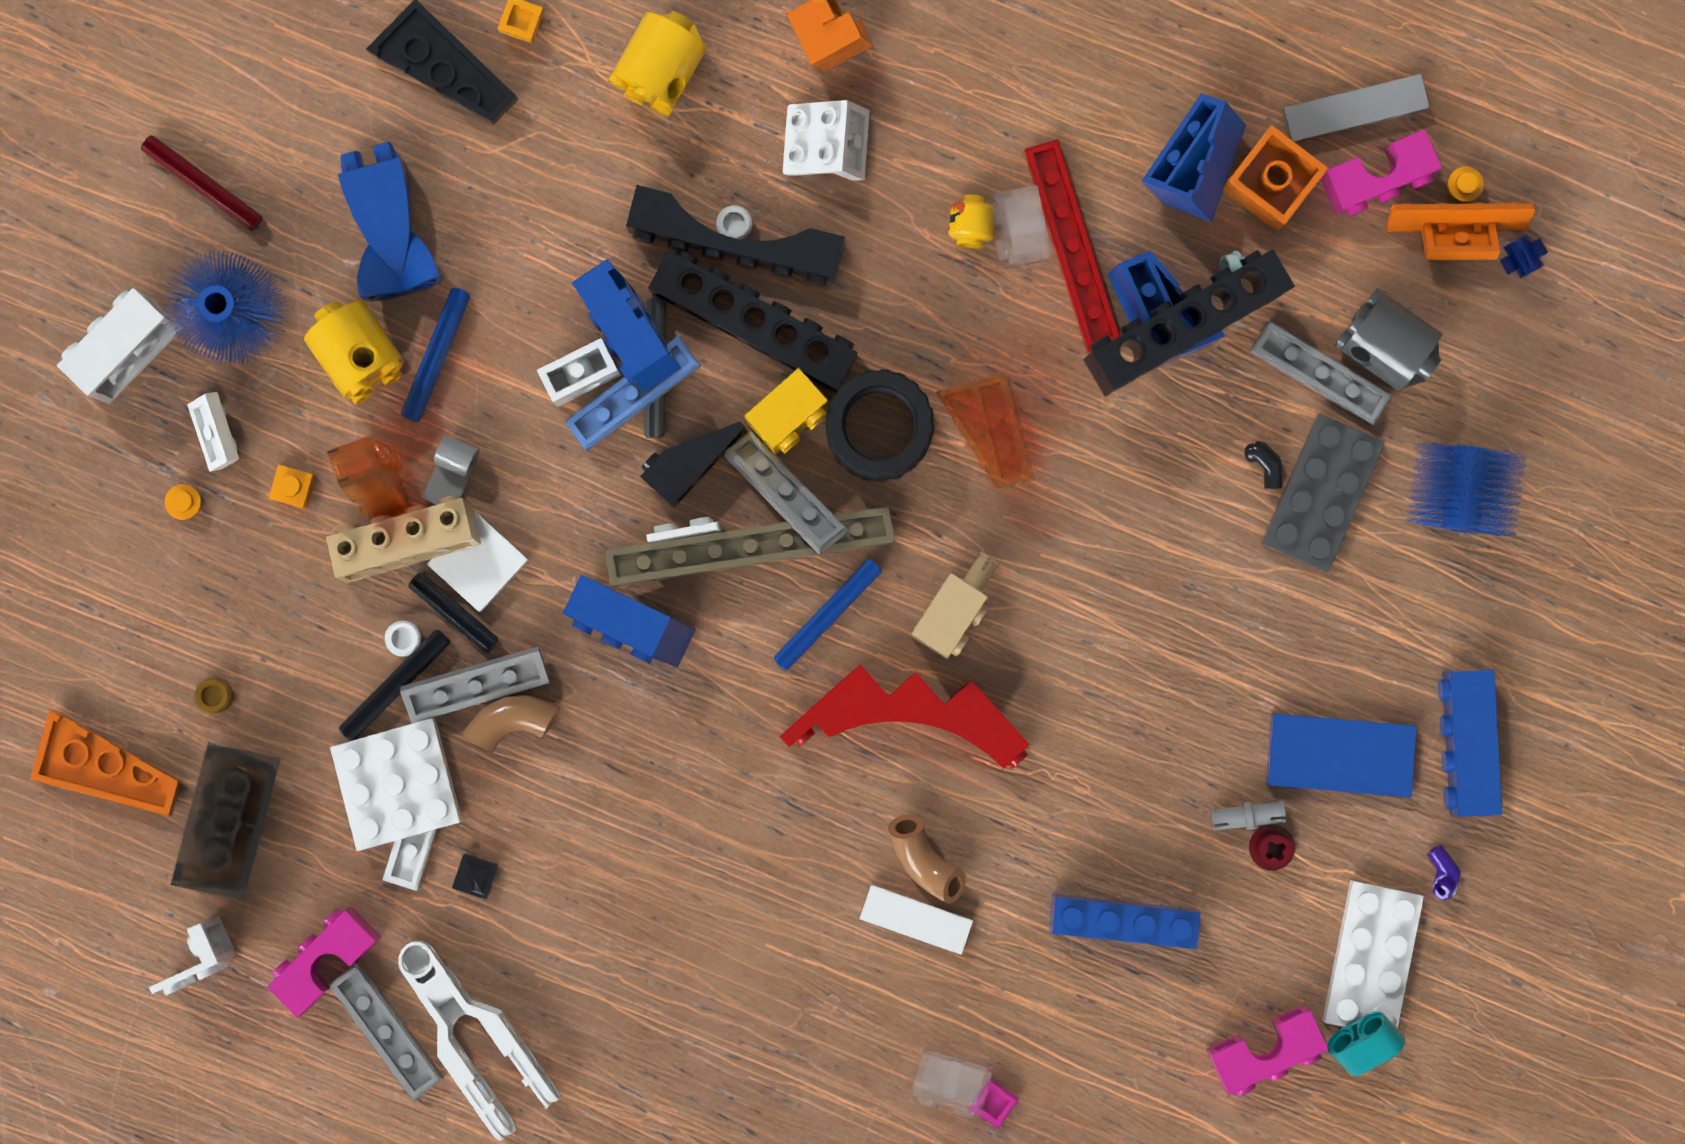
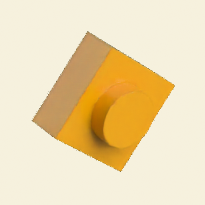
[497,0,544,44]
[268,464,315,509]

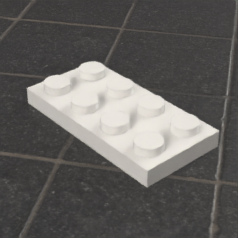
[1322,880,1424,1028]

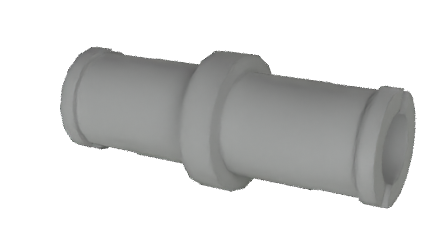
[1211,800,1286,831]

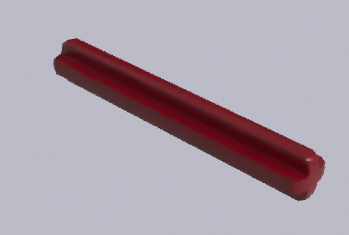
[141,135,263,231]

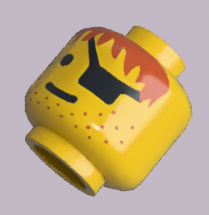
[948,194,996,249]

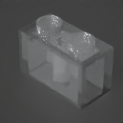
[990,185,1051,269]
[911,1048,994,1118]

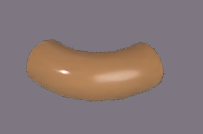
[462,695,560,753]
[888,815,966,903]

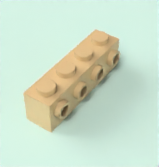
[326,495,482,583]

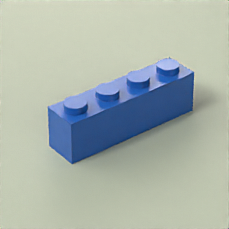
[1438,670,1502,817]
[1049,894,1201,949]

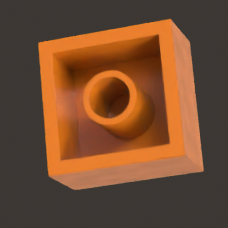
[1223,125,1328,233]

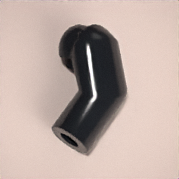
[1244,441,1282,489]

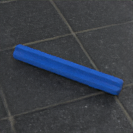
[401,287,470,422]
[774,559,882,670]

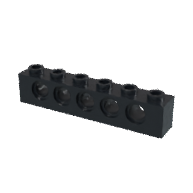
[1083,249,1295,397]
[648,250,858,393]

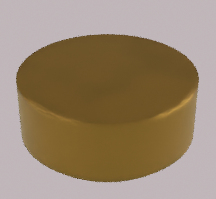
[194,678,233,714]

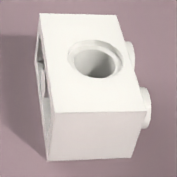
[537,338,621,407]

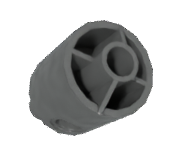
[1334,288,1442,392]

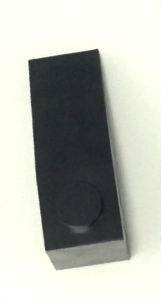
[640,422,746,508]

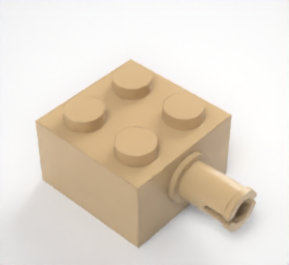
[909,551,1000,659]

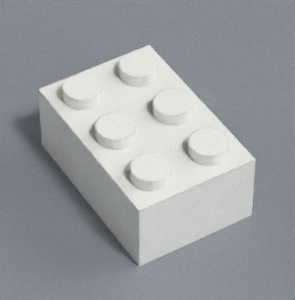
[57,288,183,404]

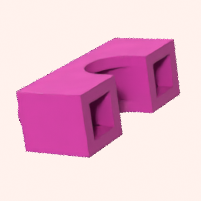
[1320,129,1442,217]
[267,907,382,1018]
[1206,1005,1328,1096]

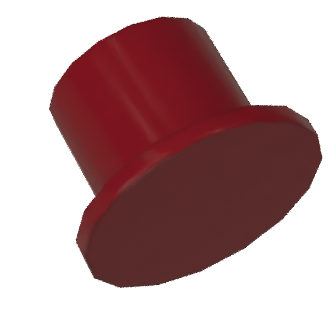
[1249,825,1295,871]

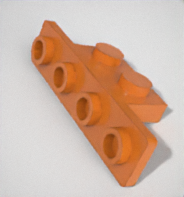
[1386,202,1535,260]

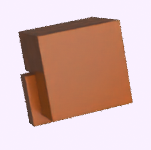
[786,0,874,73]

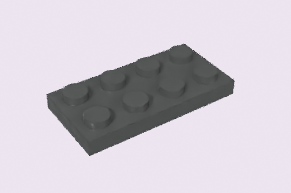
[1261,413,1385,573]

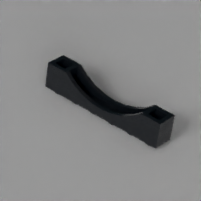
[626,185,845,287]

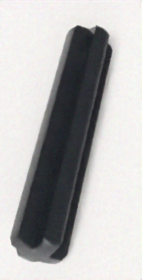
[408,573,499,652]

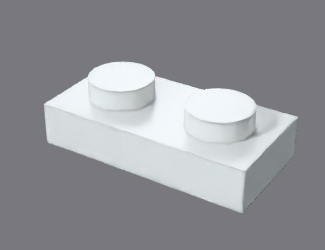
[188,392,239,472]

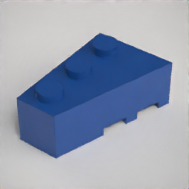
[1142,93,1246,223]
[1108,251,1226,371]
[572,258,681,391]
[562,575,696,668]

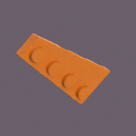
[30,710,182,816]

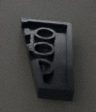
[366,0,519,124]

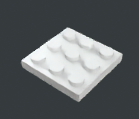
[330,718,463,851]

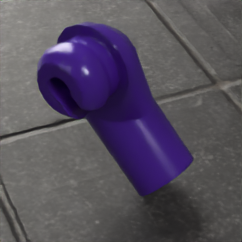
[1427,844,1460,900]

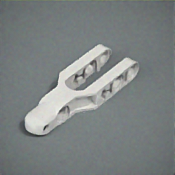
[398,940,560,1141]

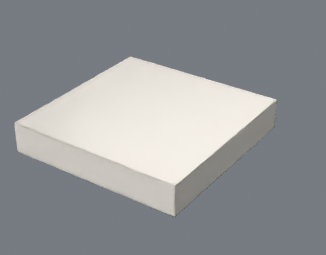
[427,512,529,613]

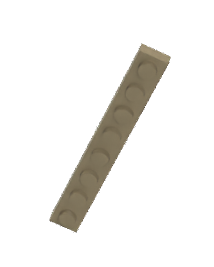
[605,506,895,587]

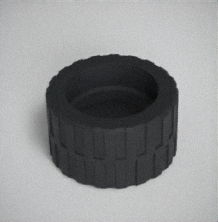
[825,369,934,482]

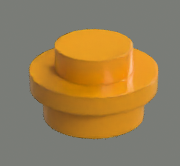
[1447,166,1484,203]
[165,484,202,520]

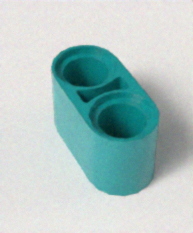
[1327,1011,1405,1076]

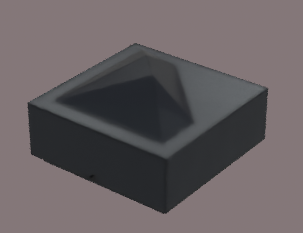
[452,853,499,899]

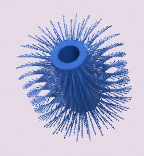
[162,249,289,364]
[1406,442,1526,536]

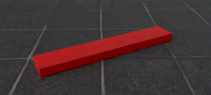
[1024,139,1120,353]

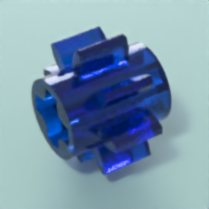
[1500,234,1548,278]

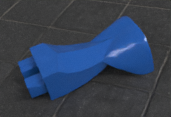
[338,142,442,302]

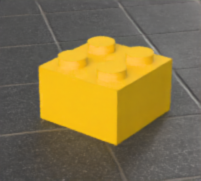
[744,368,828,455]

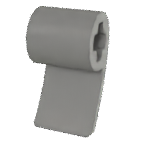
[421,435,480,505]

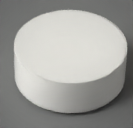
[716,205,752,240]
[385,621,422,656]

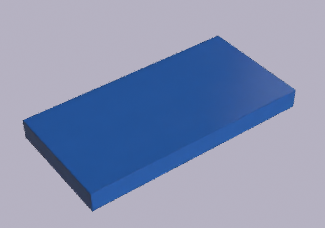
[1266,713,1417,797]

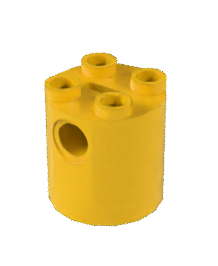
[608,11,707,118]
[304,300,405,405]

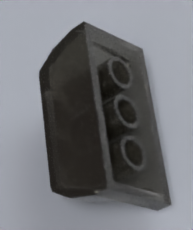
[170,741,281,901]

